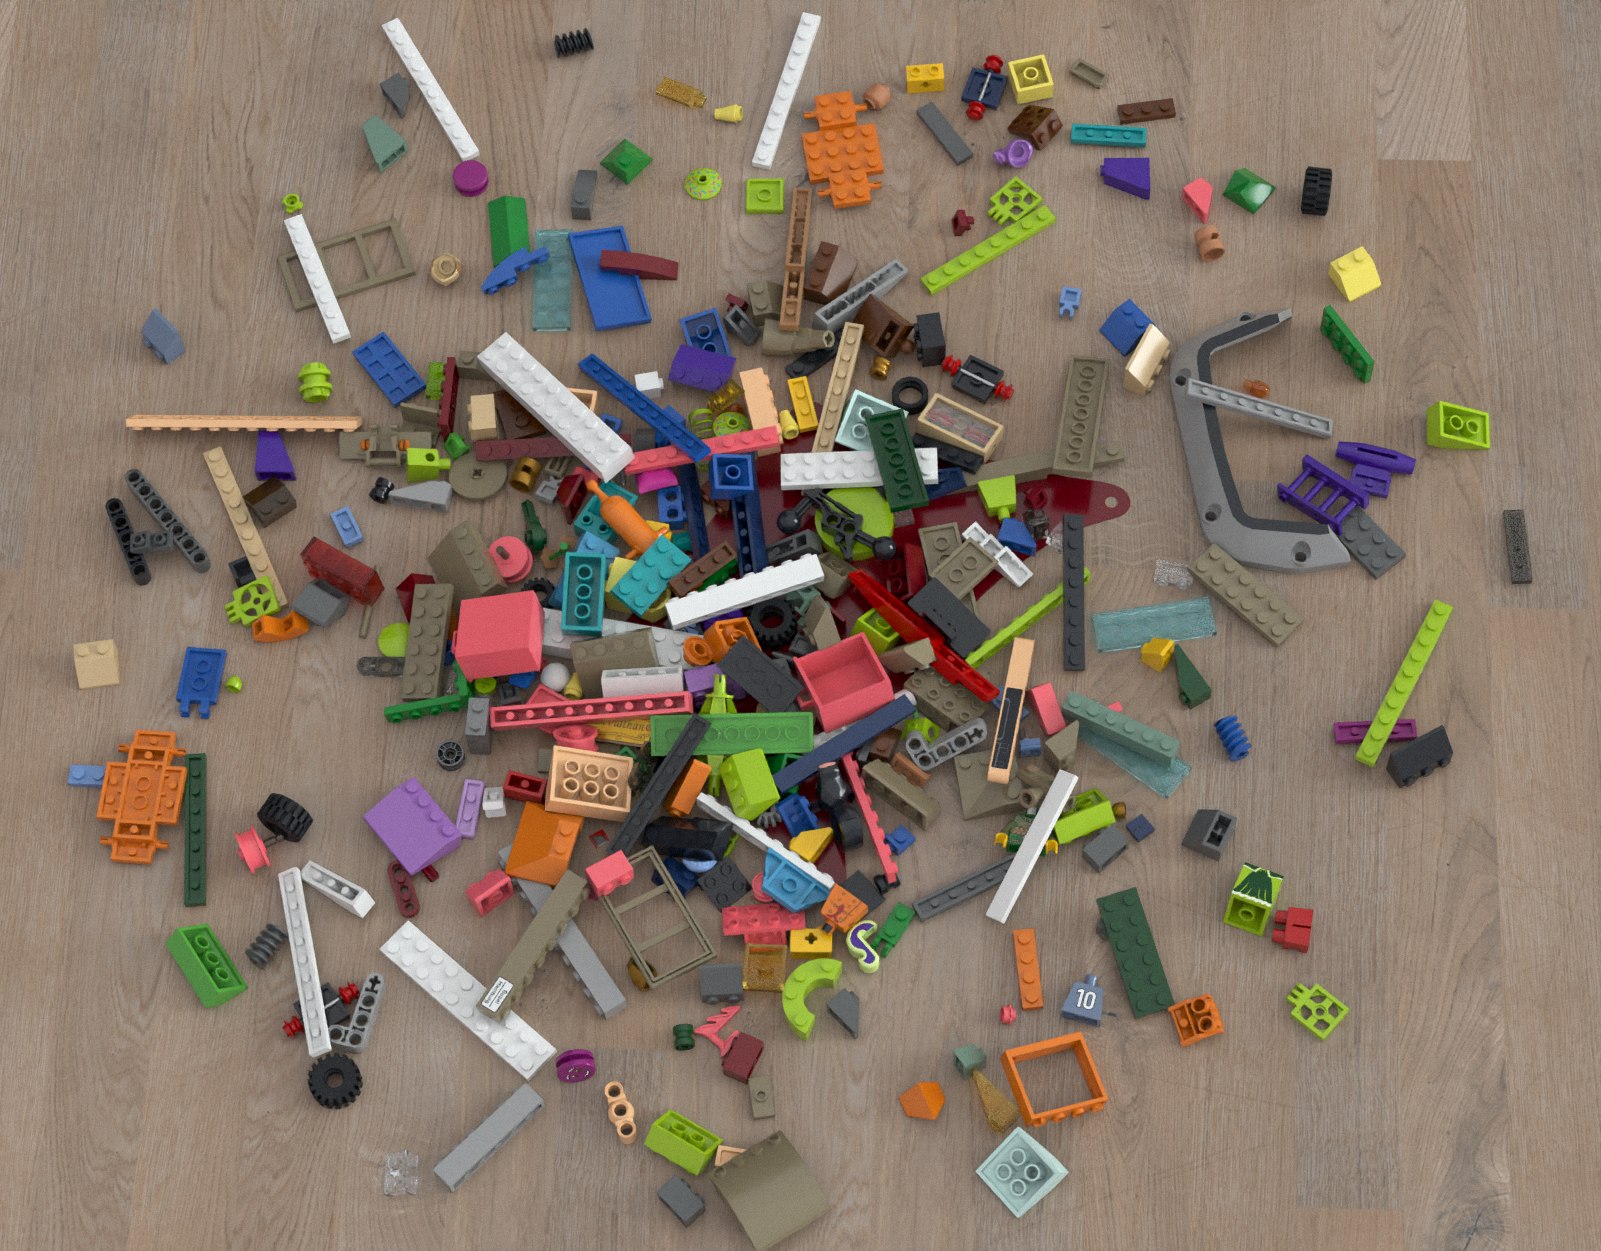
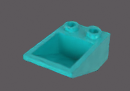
[573,481,638,545]

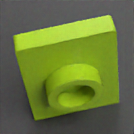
[901,718,941,743]

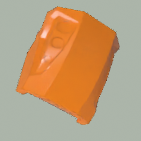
[1168,993,1224,1047]

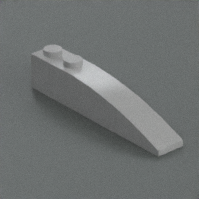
[812,259,909,333]

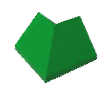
[1223,168,1276,215]

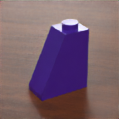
[1100,158,1150,200]
[255,430,297,481]

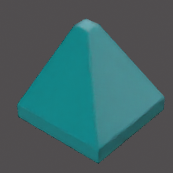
[672,531,692,552]

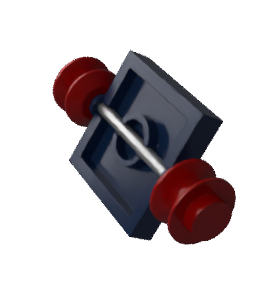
[961,55,1008,121]

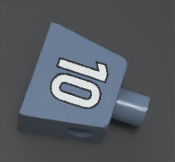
[1061,974,1103,1027]

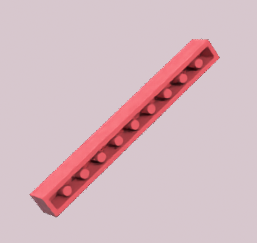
[490,691,693,731]

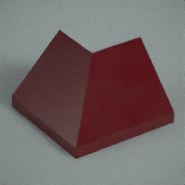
[556,474,587,525]
[395,573,436,623]

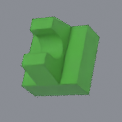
[444,432,471,460]

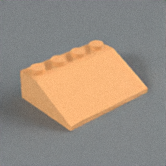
[545,745,633,822]

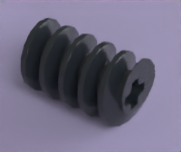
[554,28,594,58]

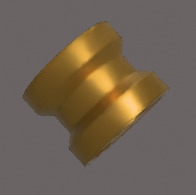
[869,357,892,380]

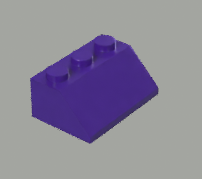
[668,344,737,395]

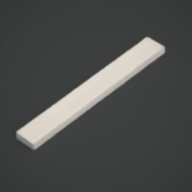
[985,769,1078,924]

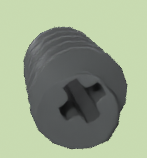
[245,923,289,970]

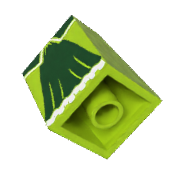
[1223,862,1284,936]

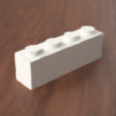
[601,665,685,698]

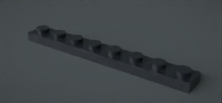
[1062,514,1085,671]

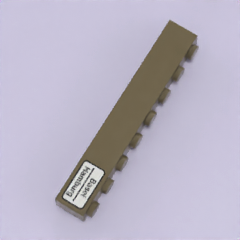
[476,869,591,1024]

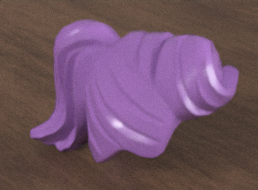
[992,139,1033,167]

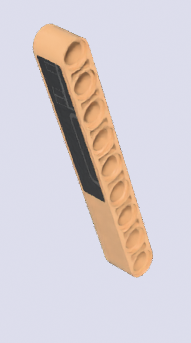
[987,637,1035,784]

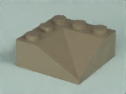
[953,750,1025,821]

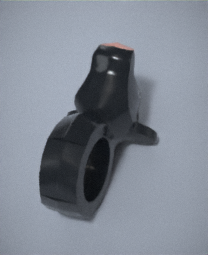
[808,762,864,853]

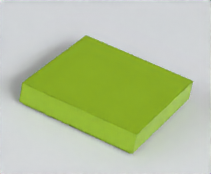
[746,178,784,214]

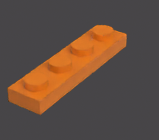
[1013,928,1043,1011]

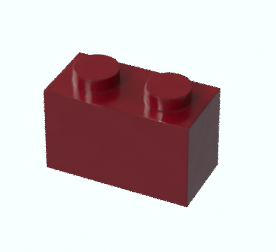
[721,1032,764,1085]

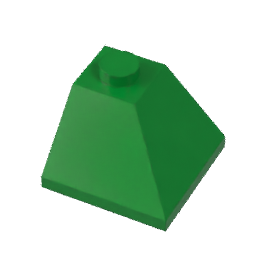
[600,139,653,185]

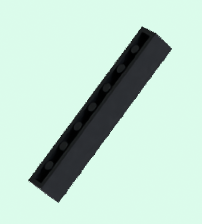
[606,712,712,857]

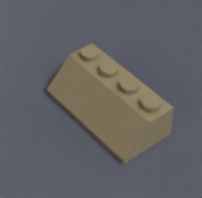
[862,759,941,831]

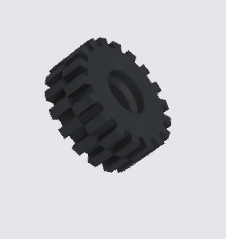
[307,1053,363,1110]

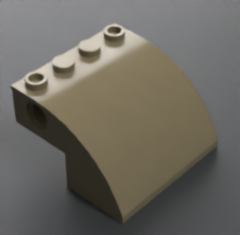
[708,1130,832,1251]

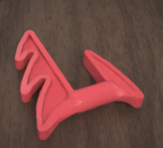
[694,1006,740,1058]

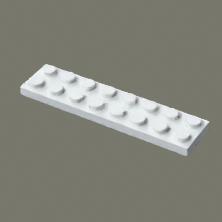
[781,448,938,490]

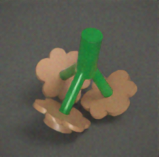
[540,535,577,571]

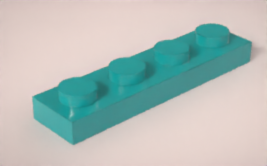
[1071,123,1147,148]

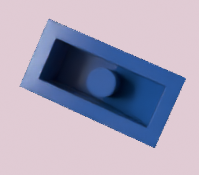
[997,517,1037,557]

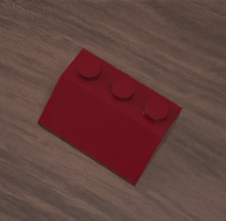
[878,542,927,609]

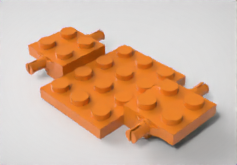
[802,91,884,209]
[96,729,188,865]

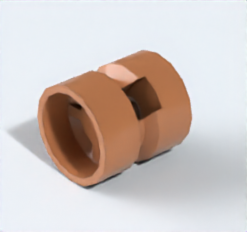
[1194,226,1225,261]

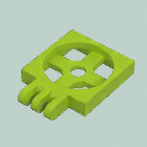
[987,176,1043,226]
[224,575,281,627]
[1285,983,1349,1042]

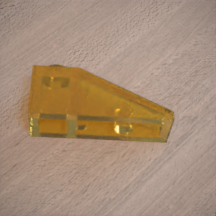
[972,1068,1020,1134]

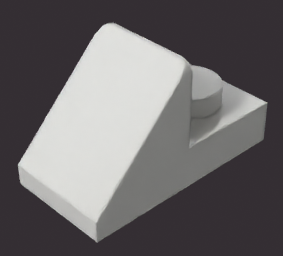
[482,786,506,818]

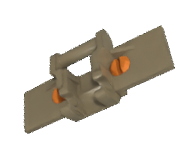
[339,424,432,468]

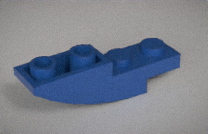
[481,246,551,295]

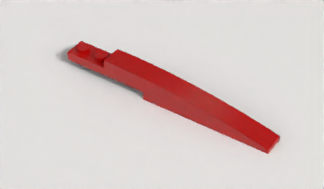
[847,569,1000,703]

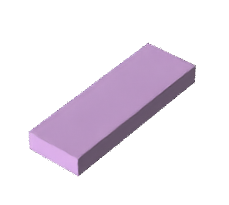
[455,779,486,840]

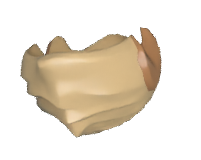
[430,253,462,286]

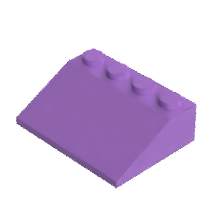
[363,777,462,876]

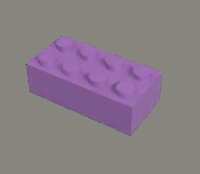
[684,663,750,709]

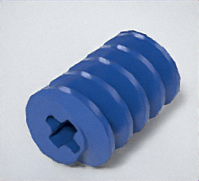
[1213,716,1252,761]

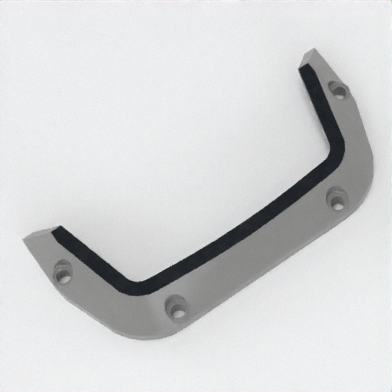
[1169,308,1351,574]

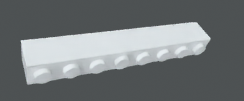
[665,554,824,631]

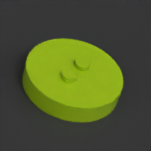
[815,487,894,561]

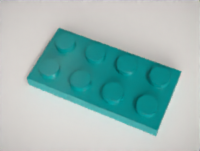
[610,534,692,618]

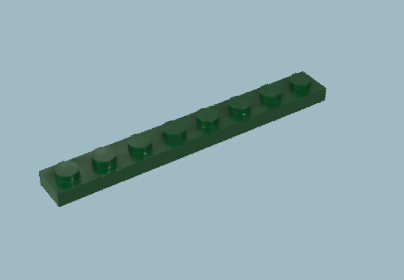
[184,753,207,907]

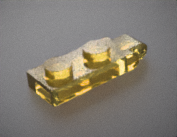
[656,76,707,108]

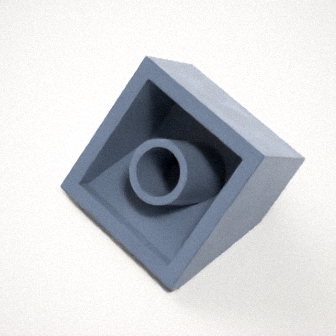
[141,308,185,365]

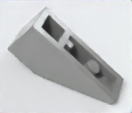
[389,481,453,514]

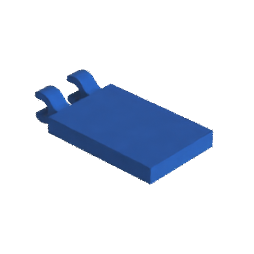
[176,647,227,719]

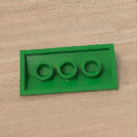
[488,195,530,268]

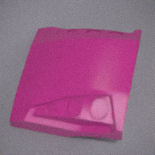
[634,467,678,494]

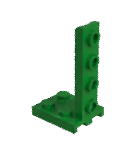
[384,660,475,723]

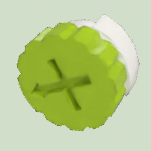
[474,677,497,698]

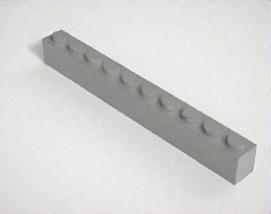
[498,842,627,1020]

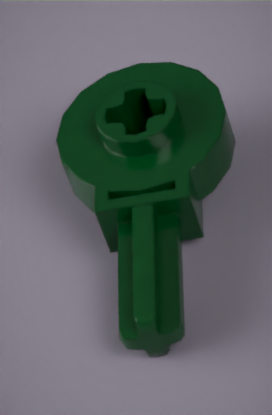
[521,500,547,554]

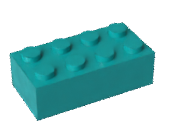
[561,552,607,637]

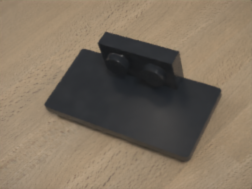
[908,577,991,659]

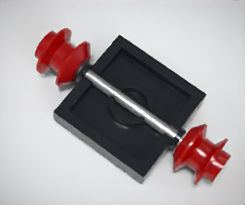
[941,355,1014,404]
[282,982,360,1039]

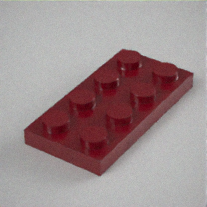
[437,357,459,443]

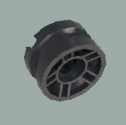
[436,740,465,771]

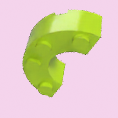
[782,958,843,1042]

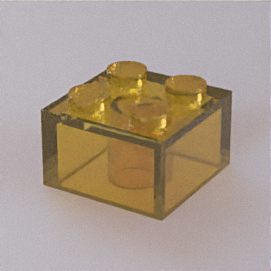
[742,943,788,993]

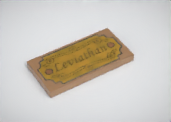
[584,698,651,749]

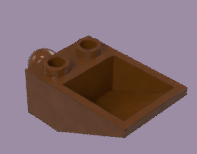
[852,294,915,358]

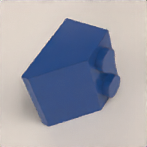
[1100,299,1155,357]
[708,454,754,500]

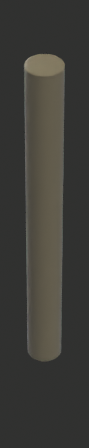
[359,565,382,639]

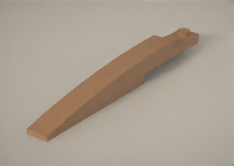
[779,188,812,331]

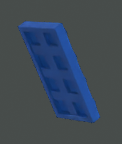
[352,332,427,408]

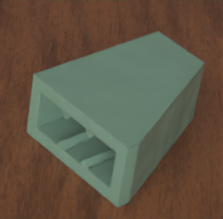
[362,115,408,173]

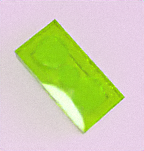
[425,362,447,400]

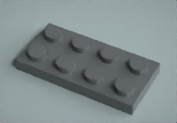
[1332,506,1406,580]

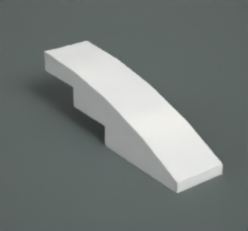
[961,521,1033,588]

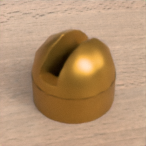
[1112,802,1126,818]

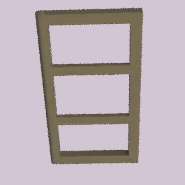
[277,218,415,313]
[588,845,717,990]

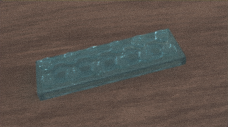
[532,229,573,331]
[1091,596,1217,653]
[1078,699,1192,799]

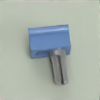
[1019,727,1041,757]

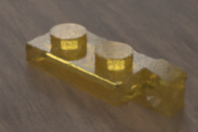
[705,378,745,416]

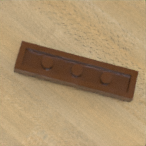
[667,540,738,599]

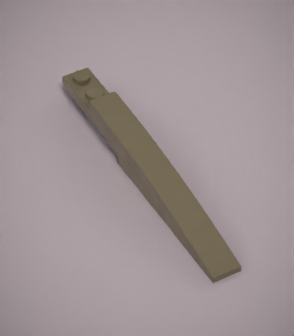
[945,441,1124,496]

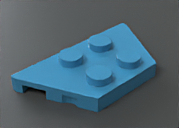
[761,847,831,914]

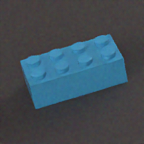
[547,531,620,611]

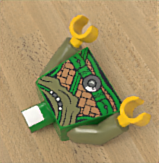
[994,807,1058,857]

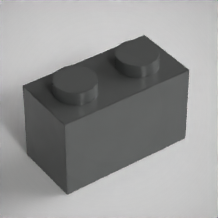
[1082,824,1129,874]
[657,1175,705,1228]

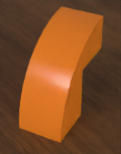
[252,610,309,642]

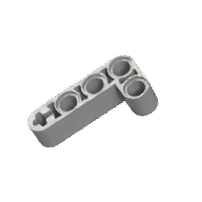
[906,718,987,770]
[328,973,387,1054]

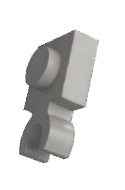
[535,475,565,505]

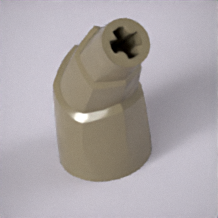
[761,318,835,356]

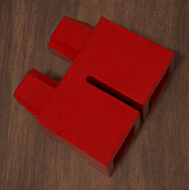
[1272,907,1314,954]

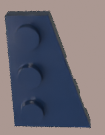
[925,467,967,501]

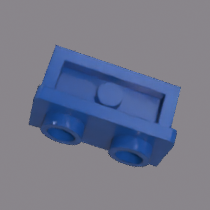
[775,792,819,838]

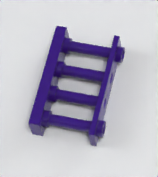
[1277,454,1369,536]

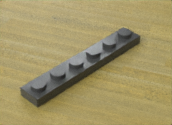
[912,851,1018,923]

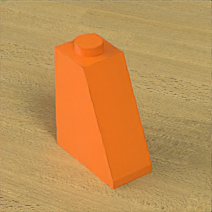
[663,759,712,818]

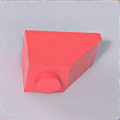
[1182,177,1213,224]

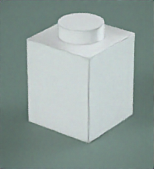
[634,371,664,399]

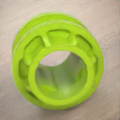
[297,363,333,403]

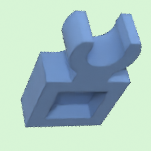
[1059,286,1082,320]

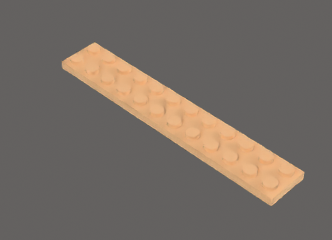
[126,414,363,432]

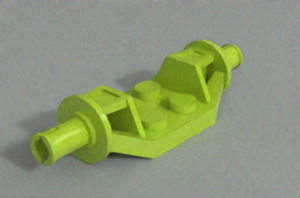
[696,674,737,796]

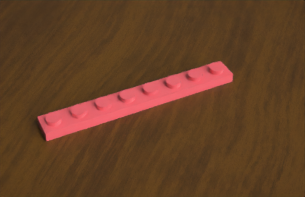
[625,426,780,475]
[841,752,898,884]

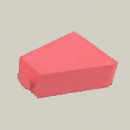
[1026,683,1066,737]

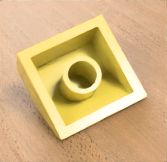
[1328,246,1381,303]

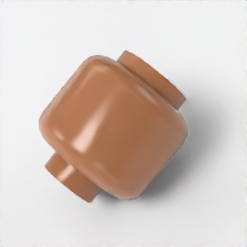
[863,83,891,110]

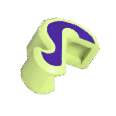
[846,920,880,974]

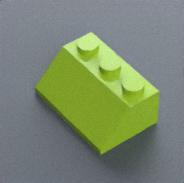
[718,748,780,821]
[1052,788,1116,844]
[644,1109,723,1176]

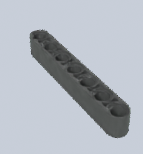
[125,469,211,573]

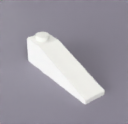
[300,860,375,918]

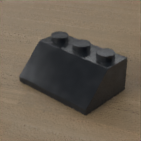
[1386,725,1453,789]

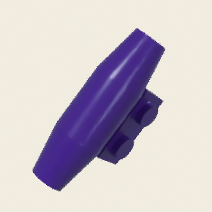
[1335,441,1416,499]

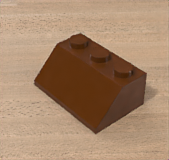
[803,241,858,305]

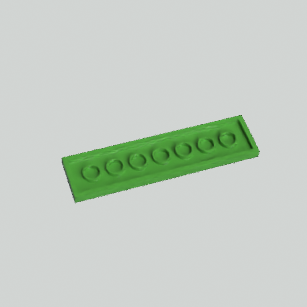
[650,712,814,756]

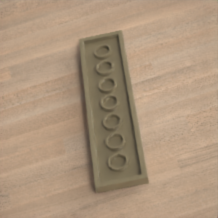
[1052,355,1109,478]

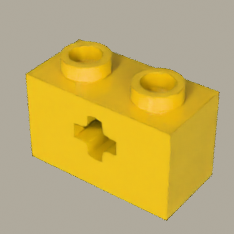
[906,63,944,94]
[790,926,833,959]

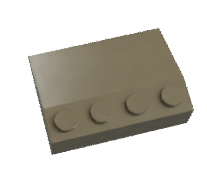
[428,520,508,618]
[570,627,660,699]

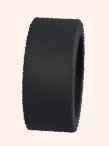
[892,376,928,415]

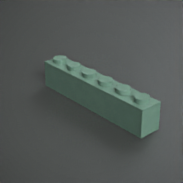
[1061,690,1180,767]

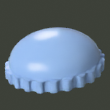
[682,857,718,873]

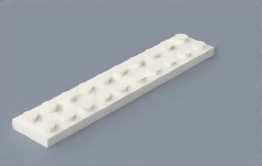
[379,920,557,1082]

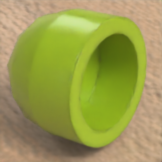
[225,676,242,693]

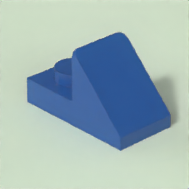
[509,671,538,689]

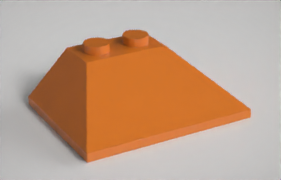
[504,801,585,887]

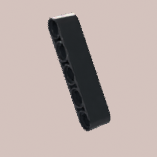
[105,498,152,586]

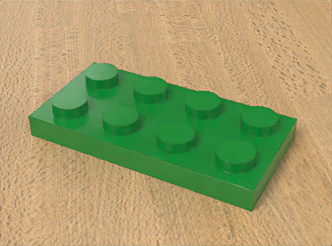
[1320,305,1375,384]

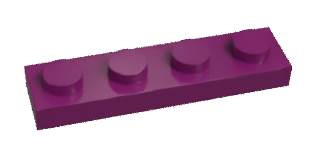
[1333,719,1417,744]

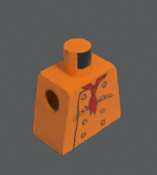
[820,883,868,937]

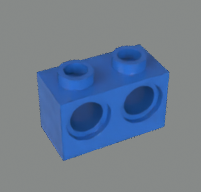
[657,486,687,530]

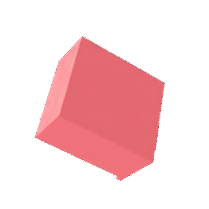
[451,590,545,682]
[793,632,895,734]

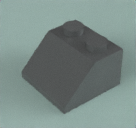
[699,963,744,1005]

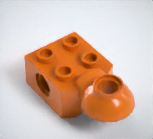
[683,617,762,666]

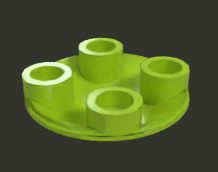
[378,623,410,661]

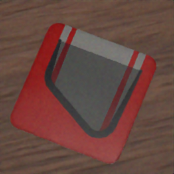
[589,829,610,849]

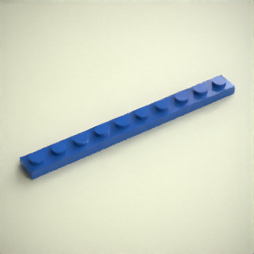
[578,353,711,463]

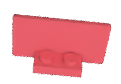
[722,903,806,951]

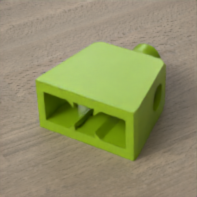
[406,448,450,483]
[978,475,1016,523]

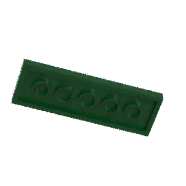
[865,408,929,513]
[1096,887,1175,1019]

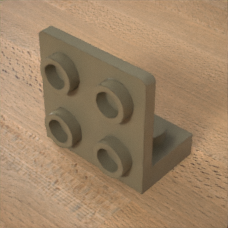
[400,402,440,448]

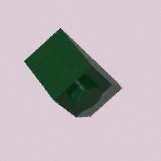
[1173,644,1211,710]

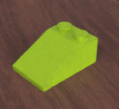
[1426,401,1490,450]

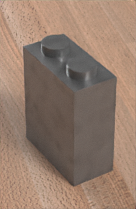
[465,698,493,755]

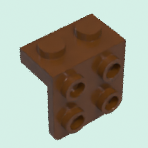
[1007,105,1063,151]

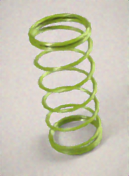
[688,408,715,470]

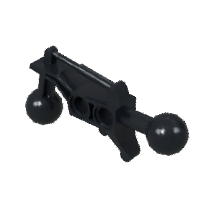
[776,488,897,563]

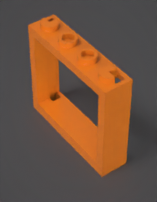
[1000,1031,1108,1128]

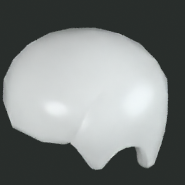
[540,663,572,692]

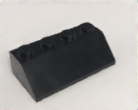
[641,816,734,861]

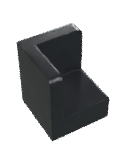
[228,556,256,589]

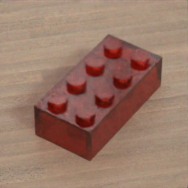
[300,537,385,607]

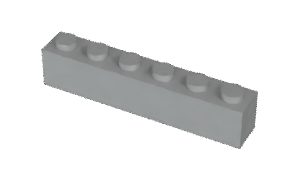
[433,1083,545,1193]

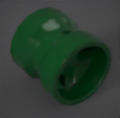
[673,1024,695,1051]

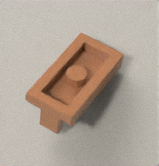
[890,752,931,789]

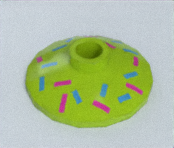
[685,168,722,200]
[713,412,751,437]

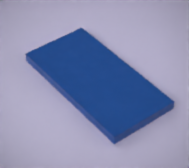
[568,226,652,331]

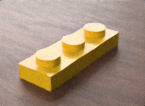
[787,376,819,433]

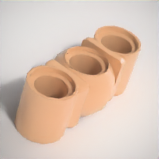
[605,1081,637,1144]

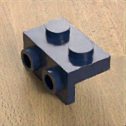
[651,856,700,899]

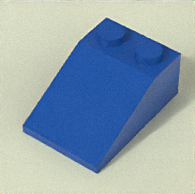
[679,308,732,357]

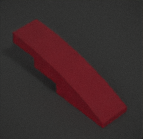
[600,250,678,280]

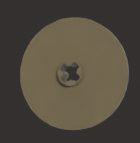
[449,451,507,500]

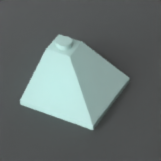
[834,389,909,451]
[975,1127,1069,1218]

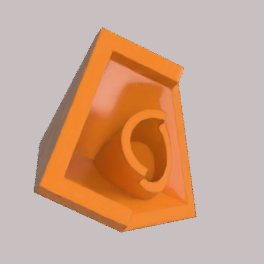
[899,1082,946,1120]

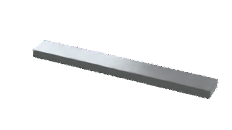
[1184,378,1333,439]

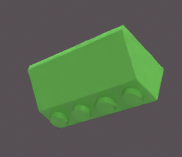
[165,923,248,1008]

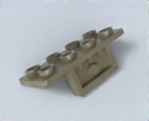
[903,664,990,732]

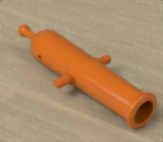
[587,480,703,599]

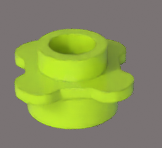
[282,194,303,213]

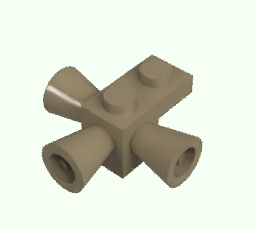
[1016,764,1076,813]

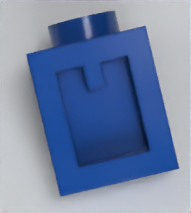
[884,824,916,856]

